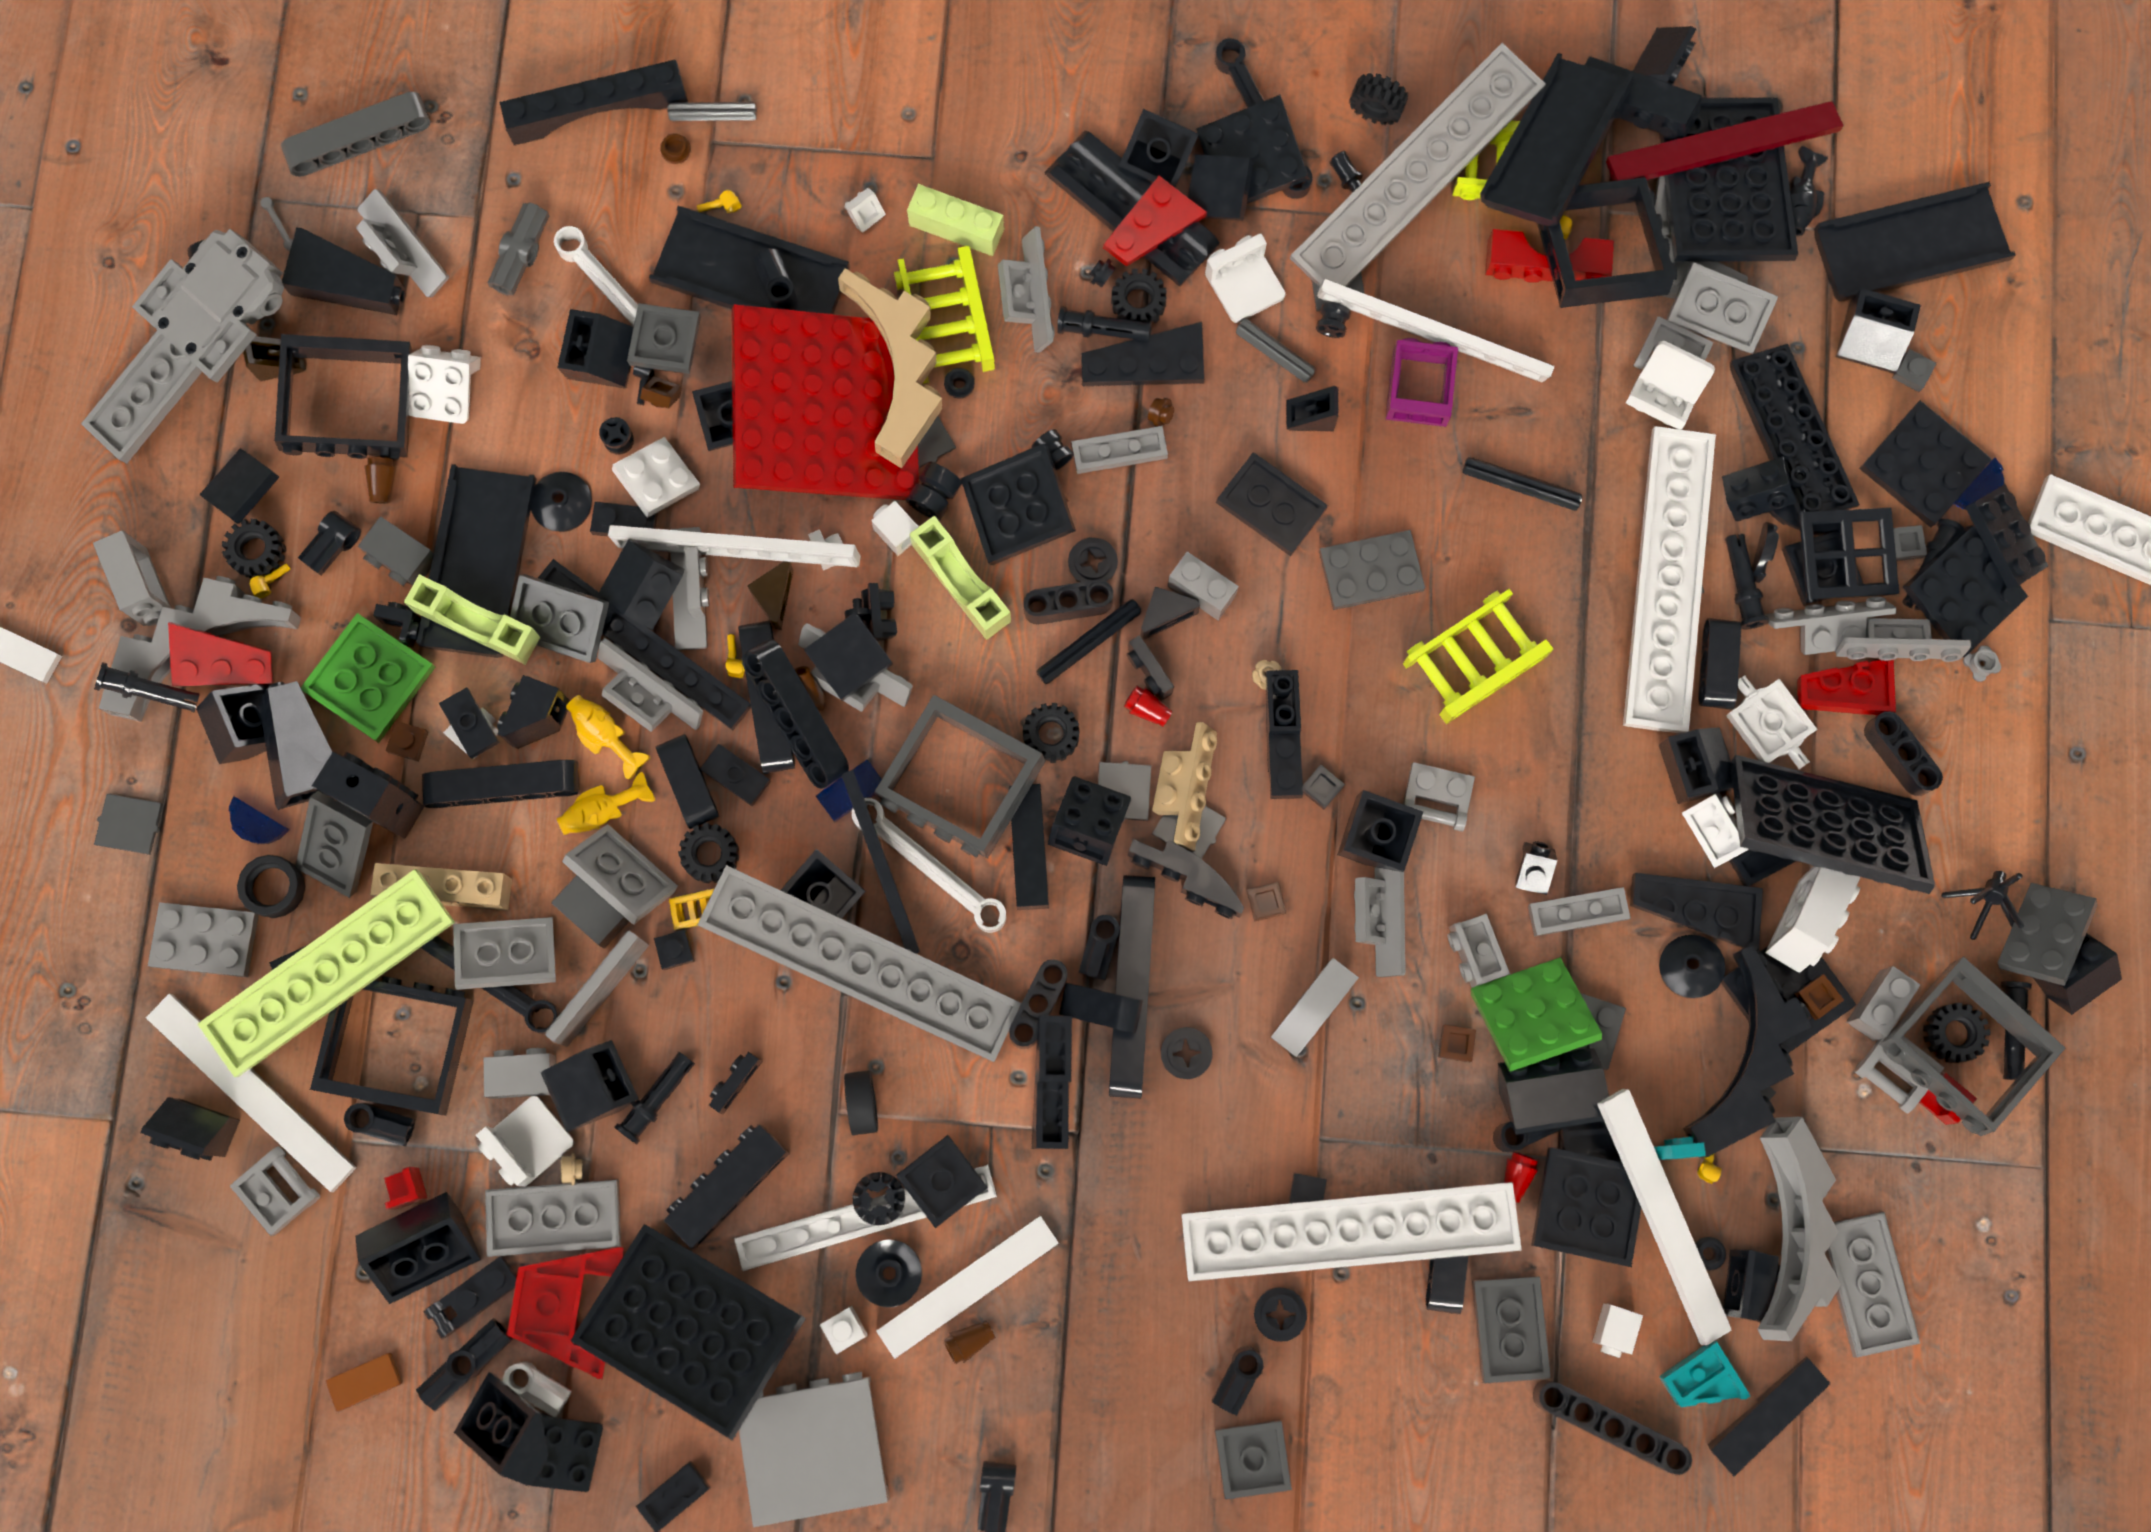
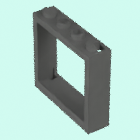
[875,695,1046,859]
[1879,957,2065,1137]

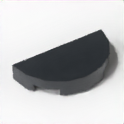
[1752,522,1779,583]

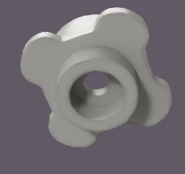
[1963,646,2001,682]

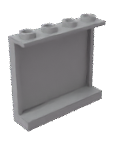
[739,1372,890,1527]

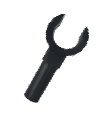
[633,366,655,405]

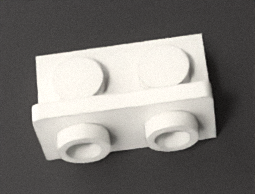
[1682,793,1749,868]

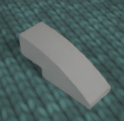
[1271,958,1359,1057]

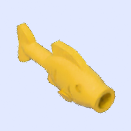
[566,695,651,779]
[556,772,656,835]

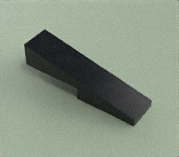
[1009,784,1049,911]
[1031,1015,1072,1149]
[1708,1356,1831,1477]

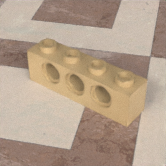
[370,863,512,911]

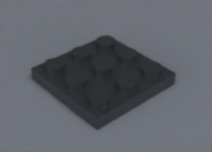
[1196,95,1310,205]
[1859,400,1992,528]
[960,443,1076,565]
[1903,525,2028,657]
[1721,945,1857,1053]
[1531,1147,1642,1267]

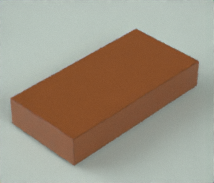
[325,1353,403,1412]

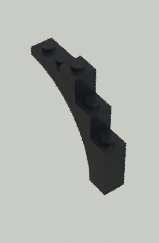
[1683,945,1813,1158]

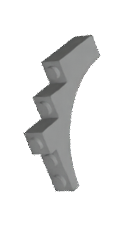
[99,576,301,722]
[1757,1117,1841,1341]

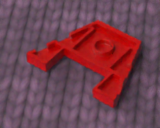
[507,1247,624,1379]

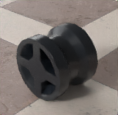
[1316,302,1351,338]
[599,417,634,455]

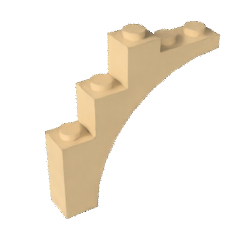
[838,269,942,468]

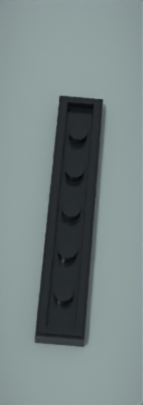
[842,770,920,953]

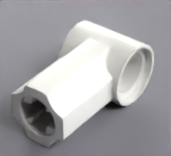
[503,1361,572,1417]

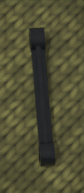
[1215,38,1313,199]
[420,936,561,1034]

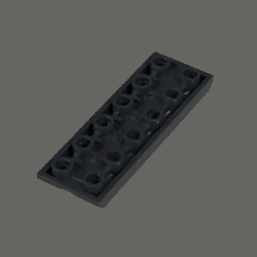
[1045,131,1220,287]
[1730,343,1860,524]

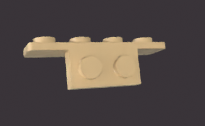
[1152,722,1217,851]

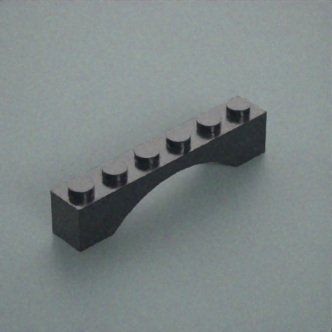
[499,59,688,146]

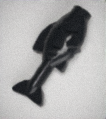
[1790,146,1828,236]

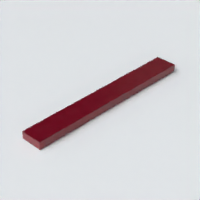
[1606,101,1844,181]

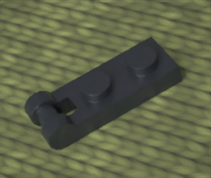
[423,1256,517,1339]

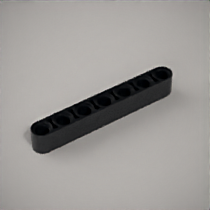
[1109,875,1155,1099]

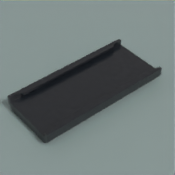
[1480,53,1634,227]
[1814,182,2016,302]
[649,205,850,314]
[416,464,536,658]

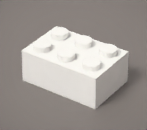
[1765,867,1860,973]

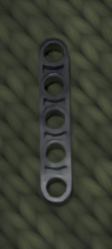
[738,620,795,774]
[742,639,849,789]
[422,760,580,808]
[1532,1380,1692,1475]

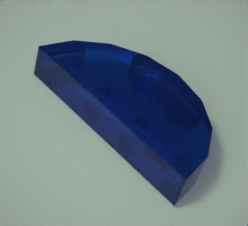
[1954,458,2005,510]
[228,796,290,845]

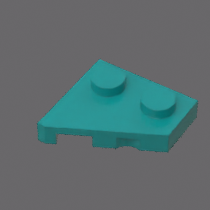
[1654,1137,1706,1160]
[1659,1341,1751,1407]

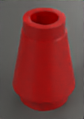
[1124,685,1173,727]
[1504,1152,1538,1203]

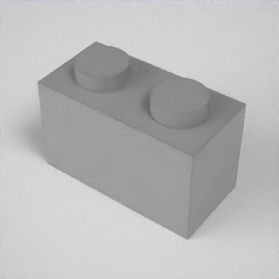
[1168,552,1239,621]
[1846,966,1921,1041]
[483,1048,556,1099]

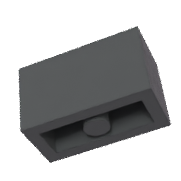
[358,516,434,587]
[551,875,629,949]

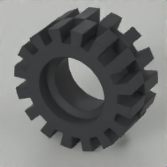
[1349,73,1408,125]
[1111,268,1167,324]
[222,518,286,579]
[1023,703,1080,763]
[678,823,739,884]
[1923,1003,1991,1063]

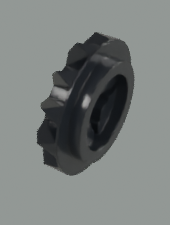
[1068,537,1118,582]
[1161,1027,1213,1080]
[852,1172,905,1226]
[1254,1287,1307,1342]

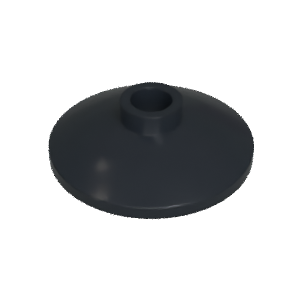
[531,472,592,532]
[1659,935,1725,999]
[856,1240,922,1307]

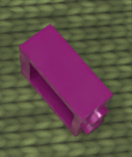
[1386,338,1458,427]

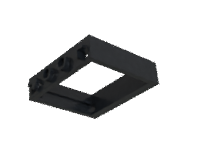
[1537,177,1677,308]
[274,334,413,461]
[310,976,474,1116]

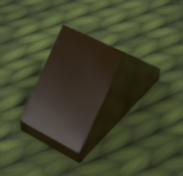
[243,336,306,382]
[747,561,794,630]

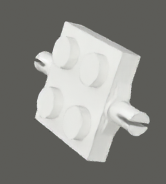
[1726,675,1817,769]

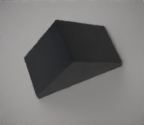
[1286,386,1339,432]
[1140,586,1200,640]

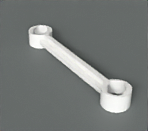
[554,226,638,327]
[852,798,1007,933]

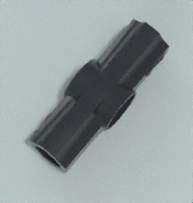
[416,1318,513,1411]

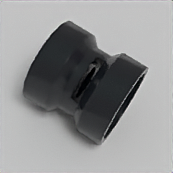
[1032,429,1074,471]

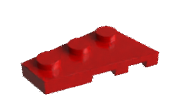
[1103,176,1207,267]
[168,622,273,686]
[1797,660,1896,716]

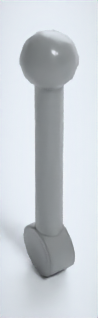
[260,197,293,251]

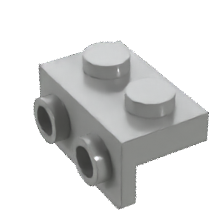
[1447,914,1510,988]

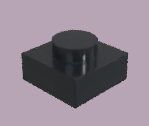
[654,930,695,970]

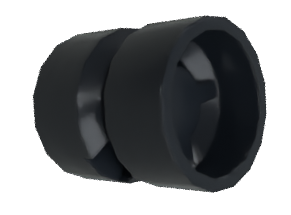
[906,462,962,521]

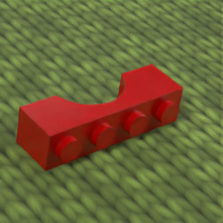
[1485,229,1614,283]

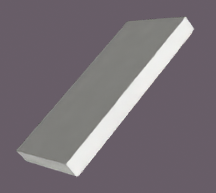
[545,930,649,1047]
[485,1180,621,1257]
[1825,1212,1920,1358]

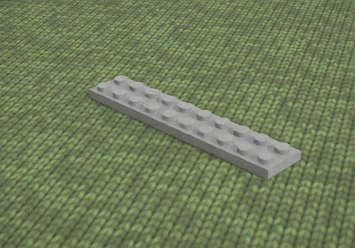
[1290,43,1546,287]
[697,865,1021,1062]

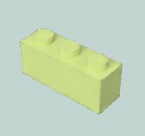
[907,184,1004,256]

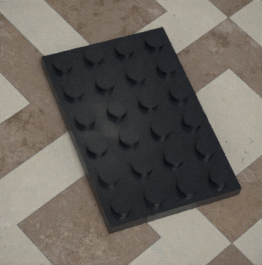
[1660,98,1798,262]
[1731,755,1935,894]
[570,1224,805,1441]

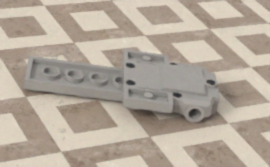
[81,229,284,464]

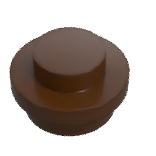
[660,134,691,164]
[1148,397,1174,427]

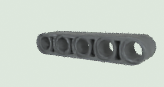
[280,92,431,177]

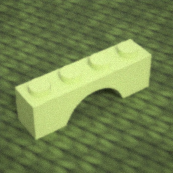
[909,516,1011,640]
[404,574,540,665]

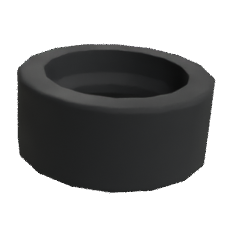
[237,855,305,918]
[844,1070,878,1136]

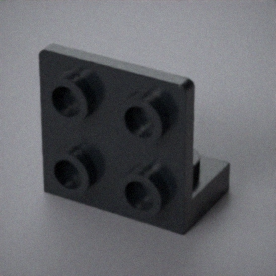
[1047,776,1131,866]
[525,1411,603,1492]

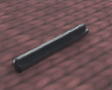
[1463,457,1582,511]
[1037,599,1141,684]

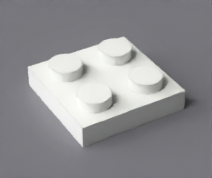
[612,437,700,518]

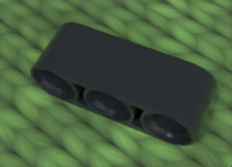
[1023,580,1113,624]
[1698,618,1741,710]
[1864,712,1943,796]
[655,734,720,829]
[1009,959,1067,1049]
[1059,983,1143,1033]
[1426,1255,1469,1315]

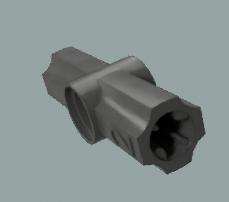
[487,202,549,296]

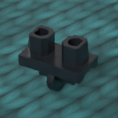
[844,583,897,642]

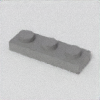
[1071,426,1168,474]
[1528,887,1631,937]

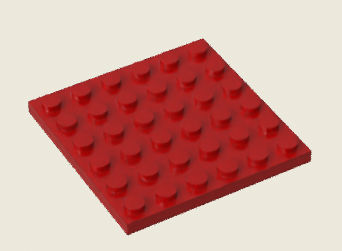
[731,304,919,500]

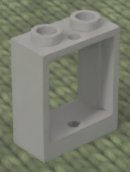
[93,530,171,626]

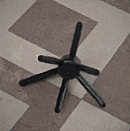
[1941,871,2024,940]

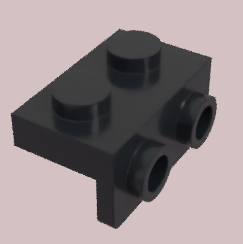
[1722,457,1797,521]

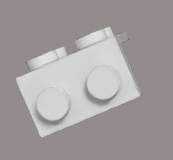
[1205,233,1285,323]
[1626,341,1715,430]
[408,345,481,424]
[476,1096,574,1187]

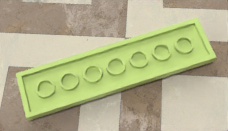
[197,869,455,1078]

